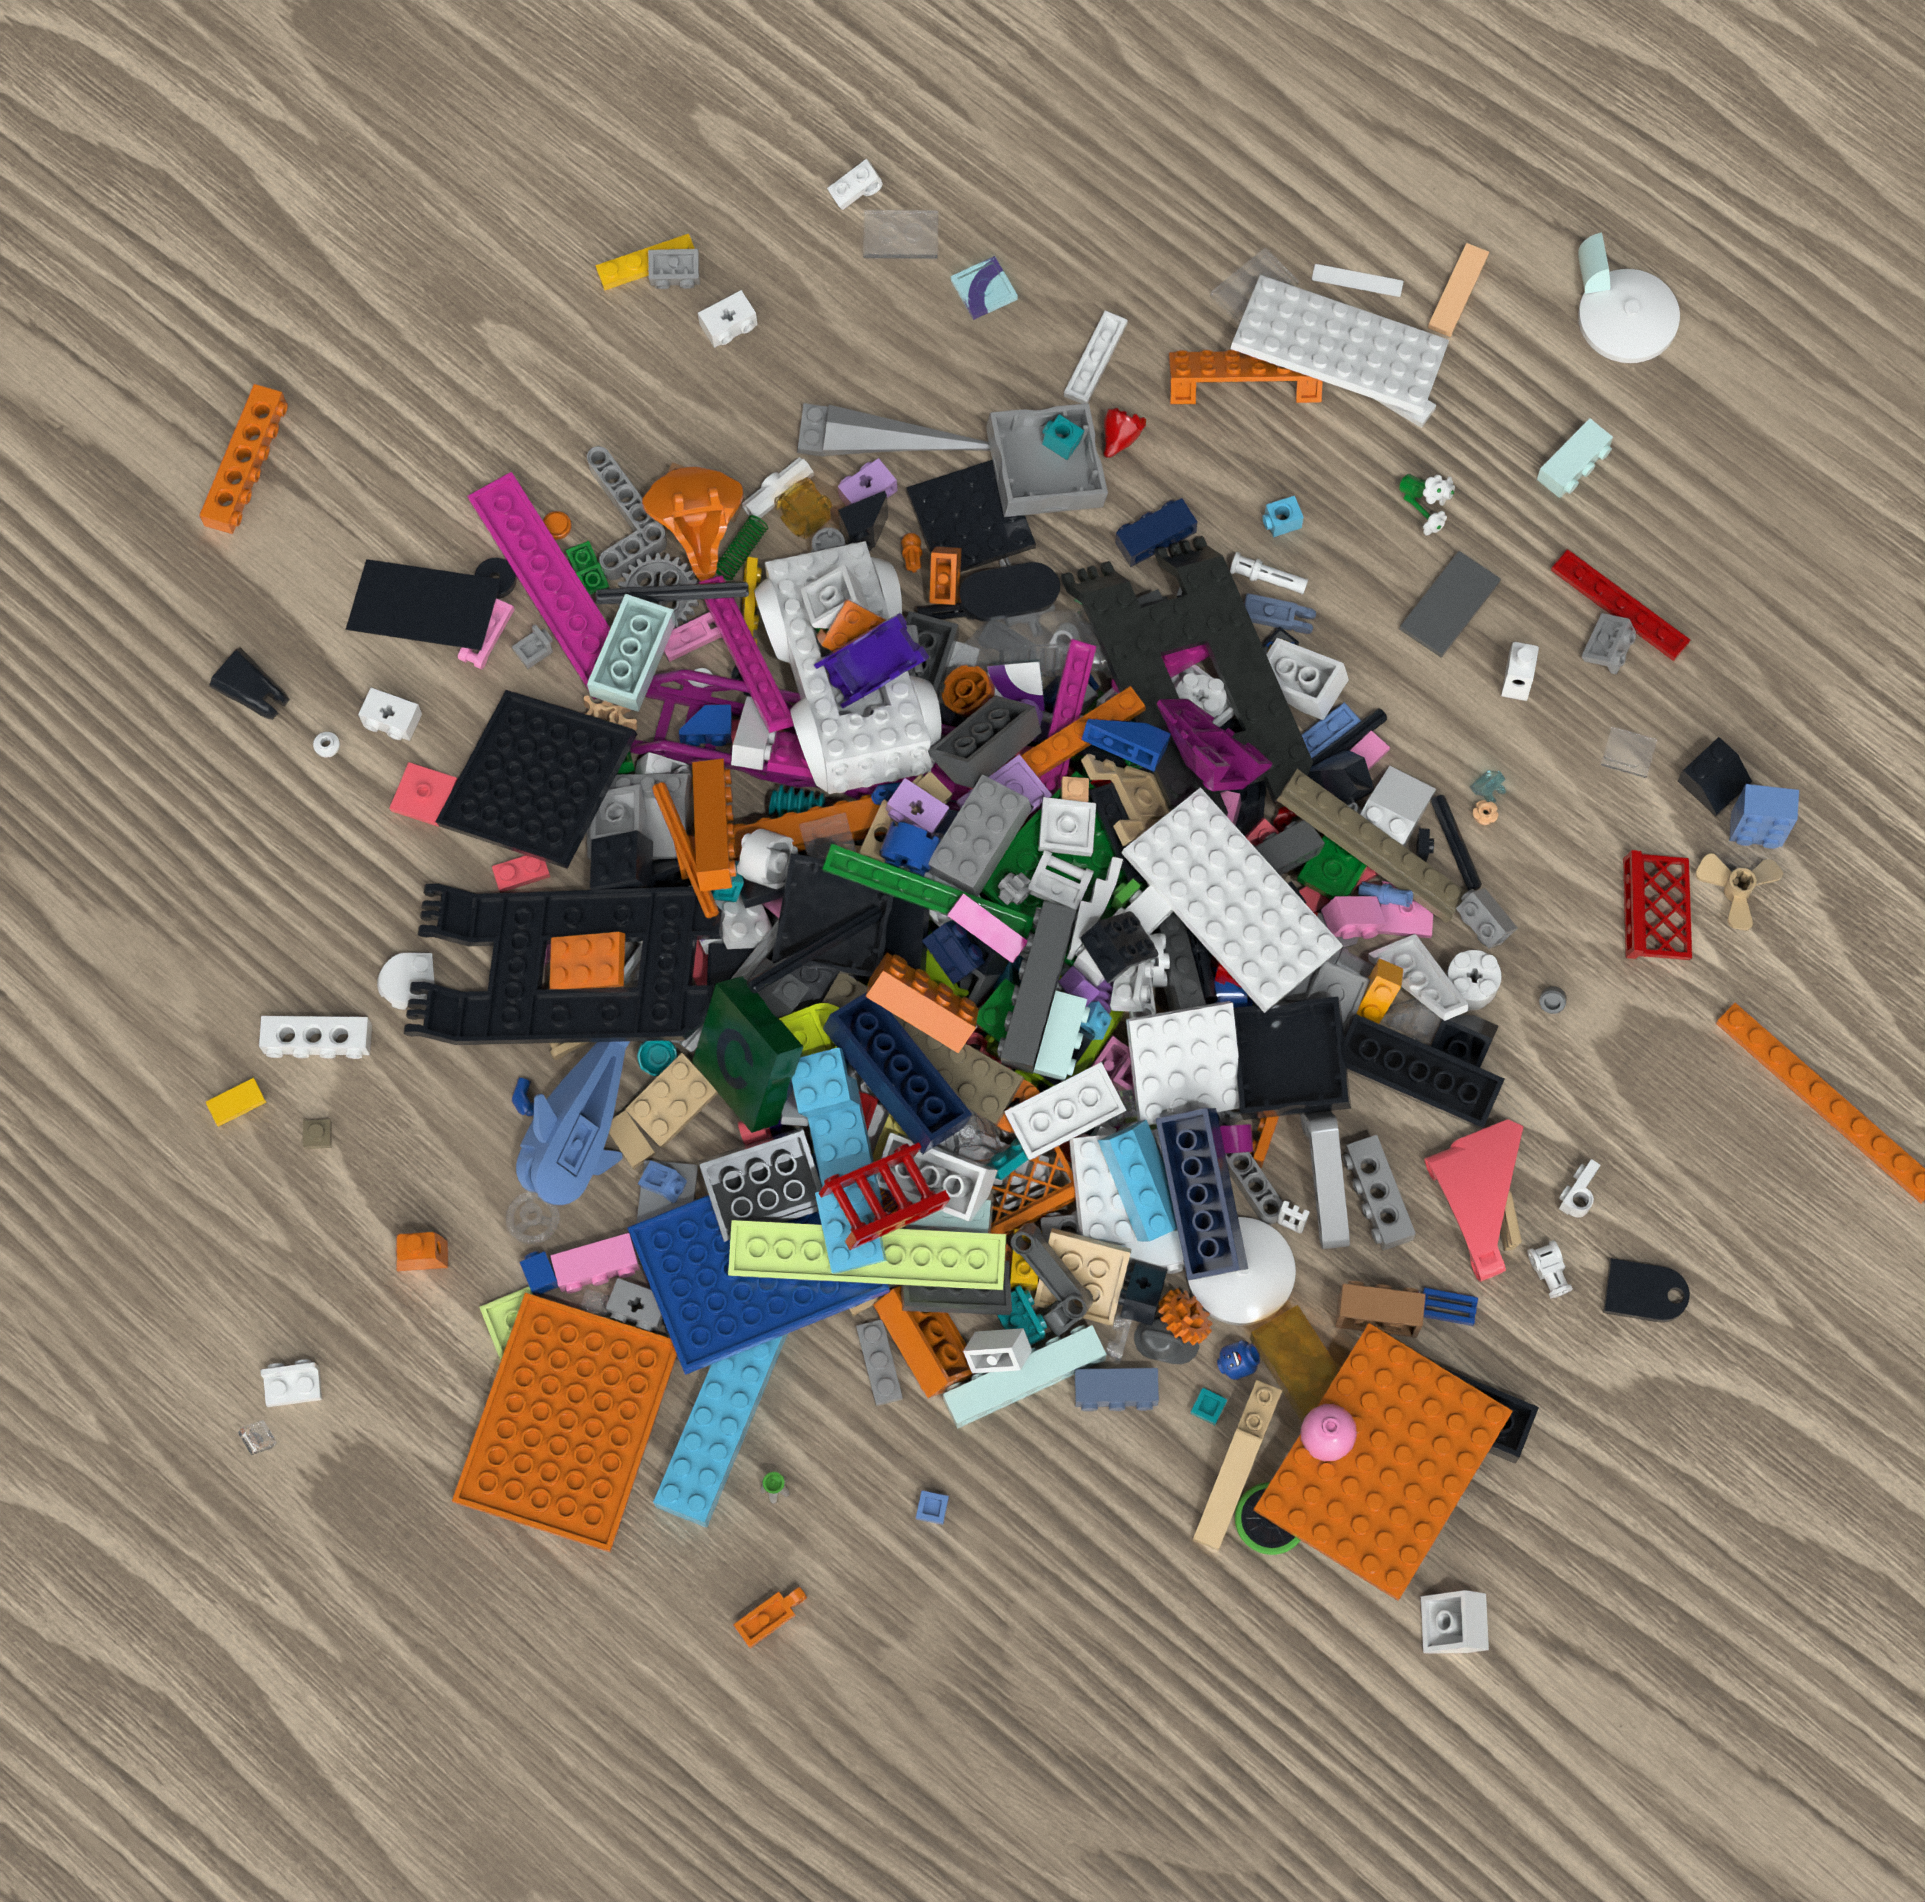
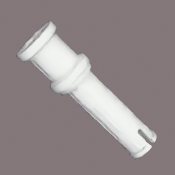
[1230,552,1308,595]

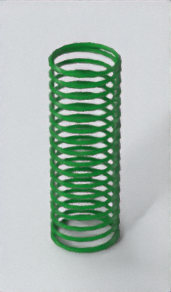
[716,515,769,581]

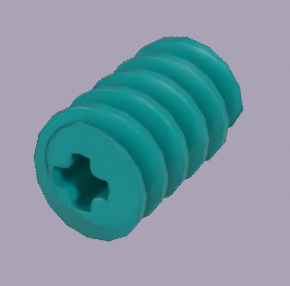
[769,784,826,817]

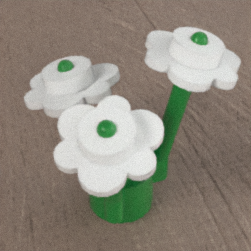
[1399,474,1455,535]

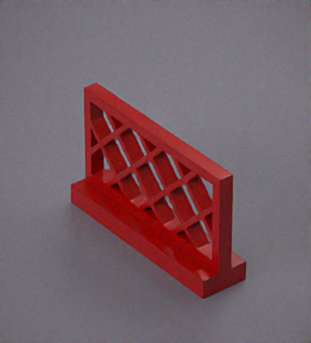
[1623,850,1692,960]

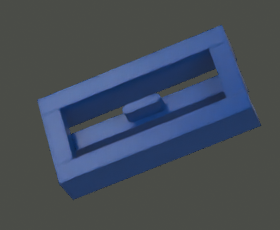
[1423,1288,1478,1326]

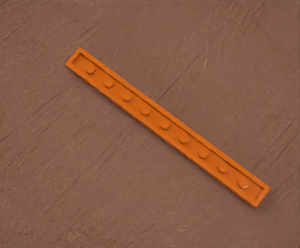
[1716,1003,1925,1204]

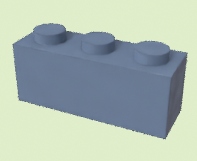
[1075,1368,1159,1411]

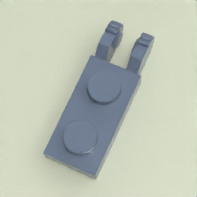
[1244,593,1316,634]

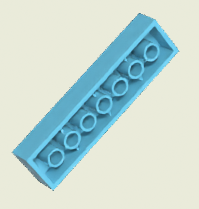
[653,1334,788,1528]

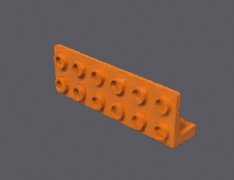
[1169,350,1323,404]

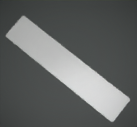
[1312,264,1403,297]

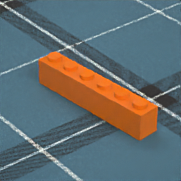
[692,759,737,892]

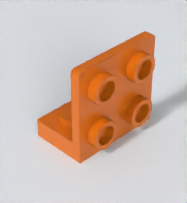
[816,599,887,651]

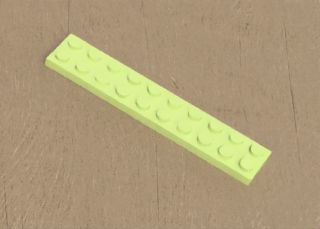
[728,1220,1006,1290]

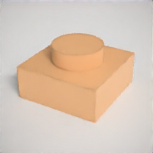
[1061,776,1089,802]

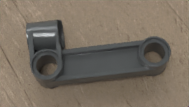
[1011,1223,1093,1336]

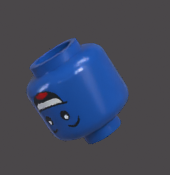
[1217,1340,1260,1380]

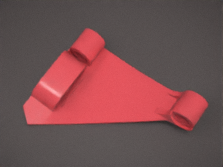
[1424,1119,1524,1282]

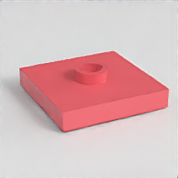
[390,762,458,827]

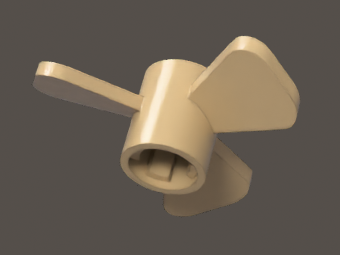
[1696,854,1783,931]

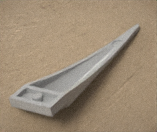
[797,403,990,457]

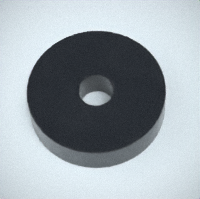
[475,558,517,599]

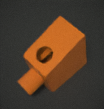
[396,1232,448,1271]

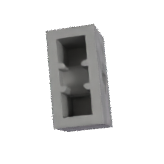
[606,1278,664,1332]

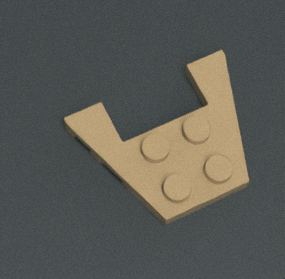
[1081,754,1172,846]

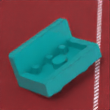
[997,1285,1047,1345]

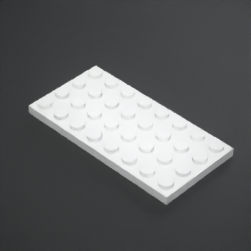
[1231,275,1449,415]
[1121,788,1343,1013]

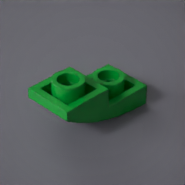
[565,541,609,595]

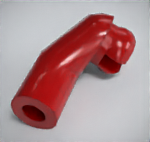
[1273,807,1298,832]

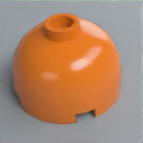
[942,665,995,718]

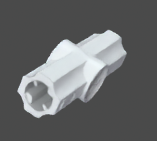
[742,457,814,521]

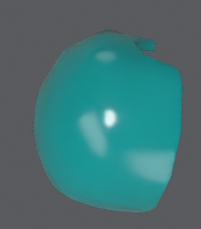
[637,1041,678,1076]

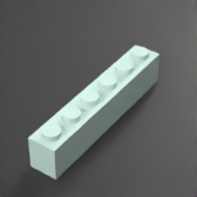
[943,1325,1107,1429]

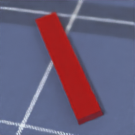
[1551,549,1691,661]

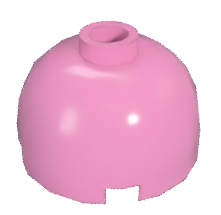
[1300,1404,1357,1461]

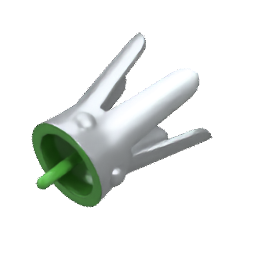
[761,1472,789,1503]

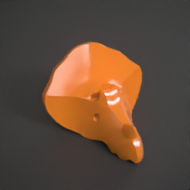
[642,467,743,581]

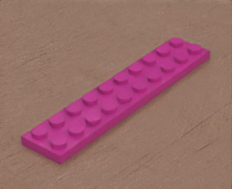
[467,472,611,700]

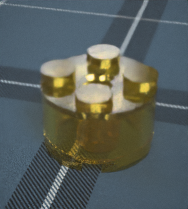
[774,477,832,539]

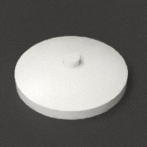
[1578,269,1680,363]
[1186,1217,1296,1326]

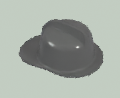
[1134,1317,1199,1365]

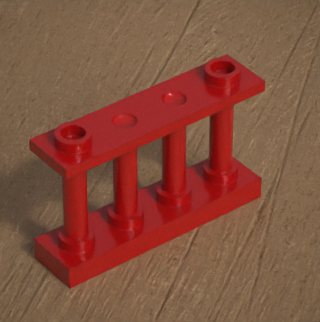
[819,1143,950,1250]

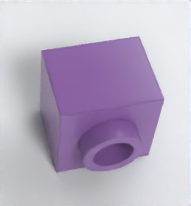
[1058,966,1101,1007]

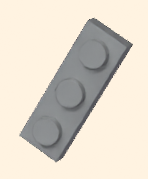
[856,1320,903,1406]

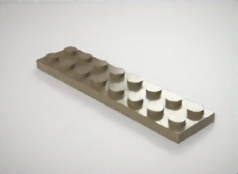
[822,973,1025,1125]

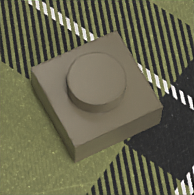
[303,1119,332,1149]

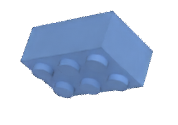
[1729,784,1799,849]

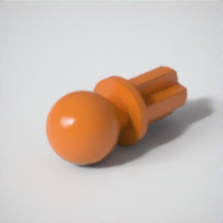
[901,533,922,573]

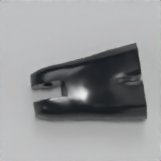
[209,648,290,720]

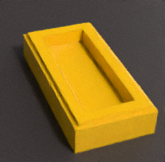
[205,1078,267,1127]

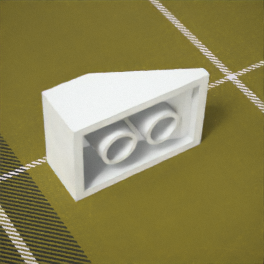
[1266,638,1349,720]
[1360,766,1436,847]

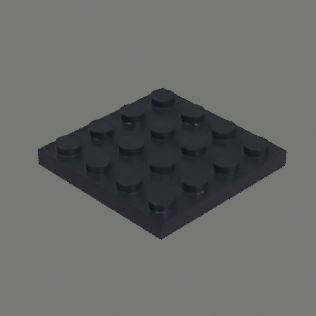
[906,460,1036,573]

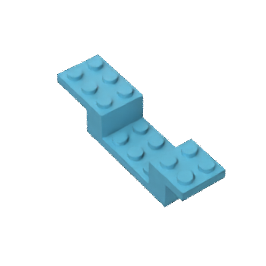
[792,1047,887,1274]

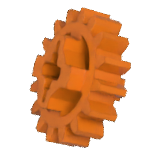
[1158,1288,1212,1345]

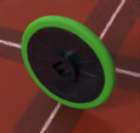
[1235,1482,1301,1555]

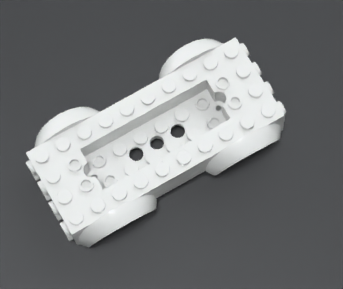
[754,541,941,794]

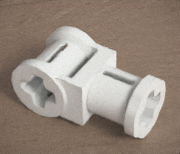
[1527,1240,1573,1298]

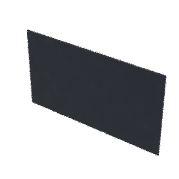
[345,559,501,650]

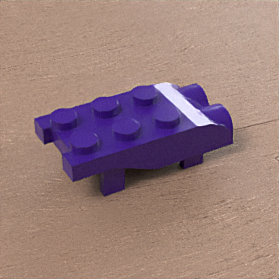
[814,613,929,709]

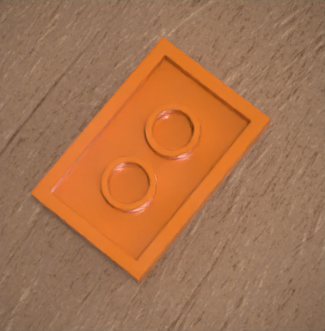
[550,932,625,989]

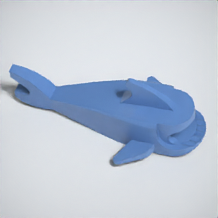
[516,1041,630,1205]

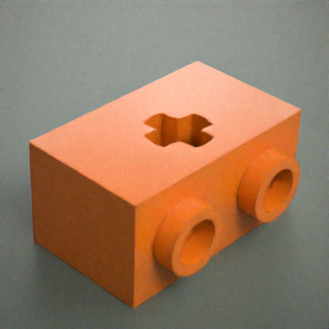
[930,547,961,605]

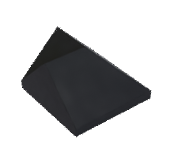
[1307,749,1374,806]

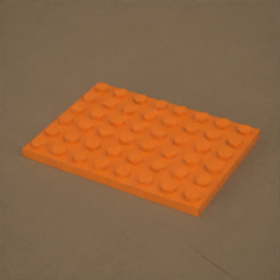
[452,1293,677,1553]
[1253,1323,1513,1601]

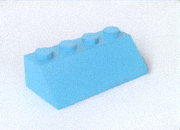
[1098,1120,1177,1242]

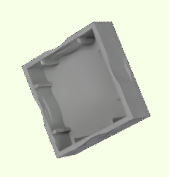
[986,403,1108,517]

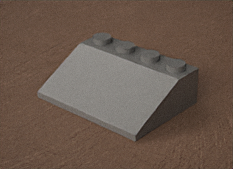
[587,774,694,860]

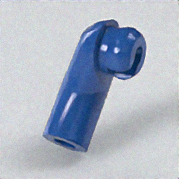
[871,782,902,805]

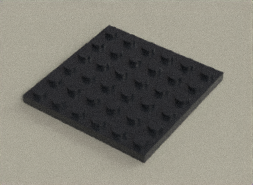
[435,690,638,869]

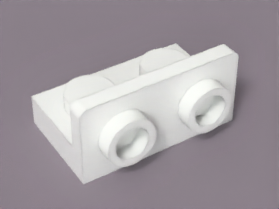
[1110,961,1154,1012]
[260,1359,322,1407]

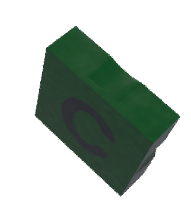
[692,976,804,1133]

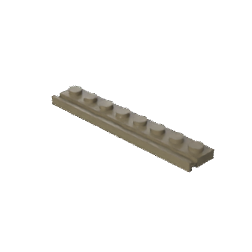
[1277,769,1467,923]

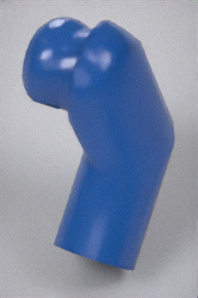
[512,1078,534,1117]

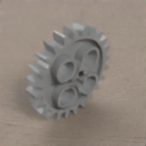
[618,553,699,628]

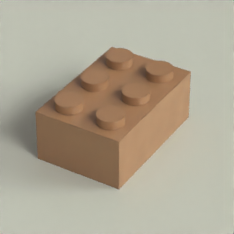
[1335,1281,1426,1338]

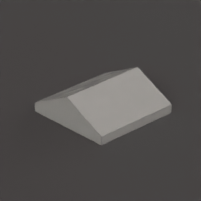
[590,784,647,841]

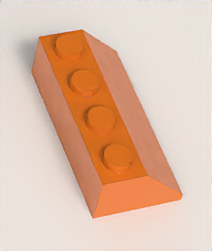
[873,1286,977,1398]

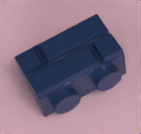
[922,919,985,985]

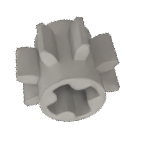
[998,872,1031,905]

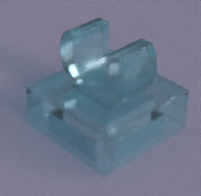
[1470,770,1506,803]

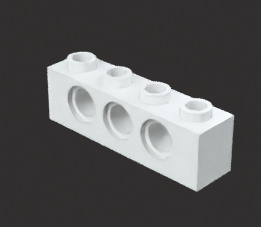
[259,1016,372,1059]

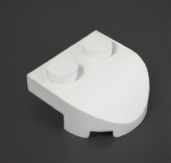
[377,953,434,1010]

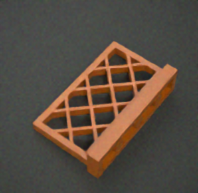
[990,1146,1076,1236]

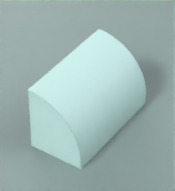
[1578,233,1610,294]

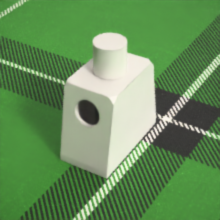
[1501,642,1539,701]

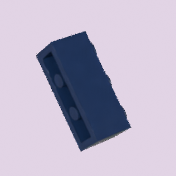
[1115,498,1198,567]

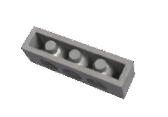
[1342,1135,1416,1251]

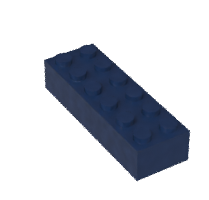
[823,992,972,1155]
[1156,1108,1249,1281]

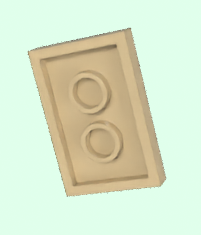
[625,1053,718,1148]

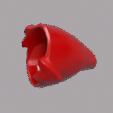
[1103,408,1146,458]

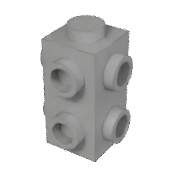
[1456,888,1518,949]

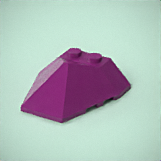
[1157,699,1273,791]

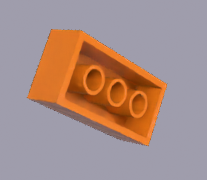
[866,953,979,1053]

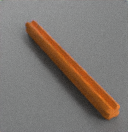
[652,782,719,918]

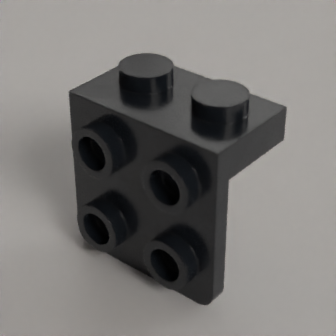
[1080,911,1159,983]

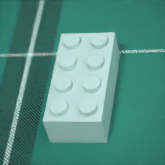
[587,594,676,712]

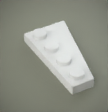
[1369,934,1468,1021]

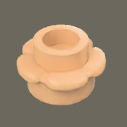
[1473,800,1499,825]

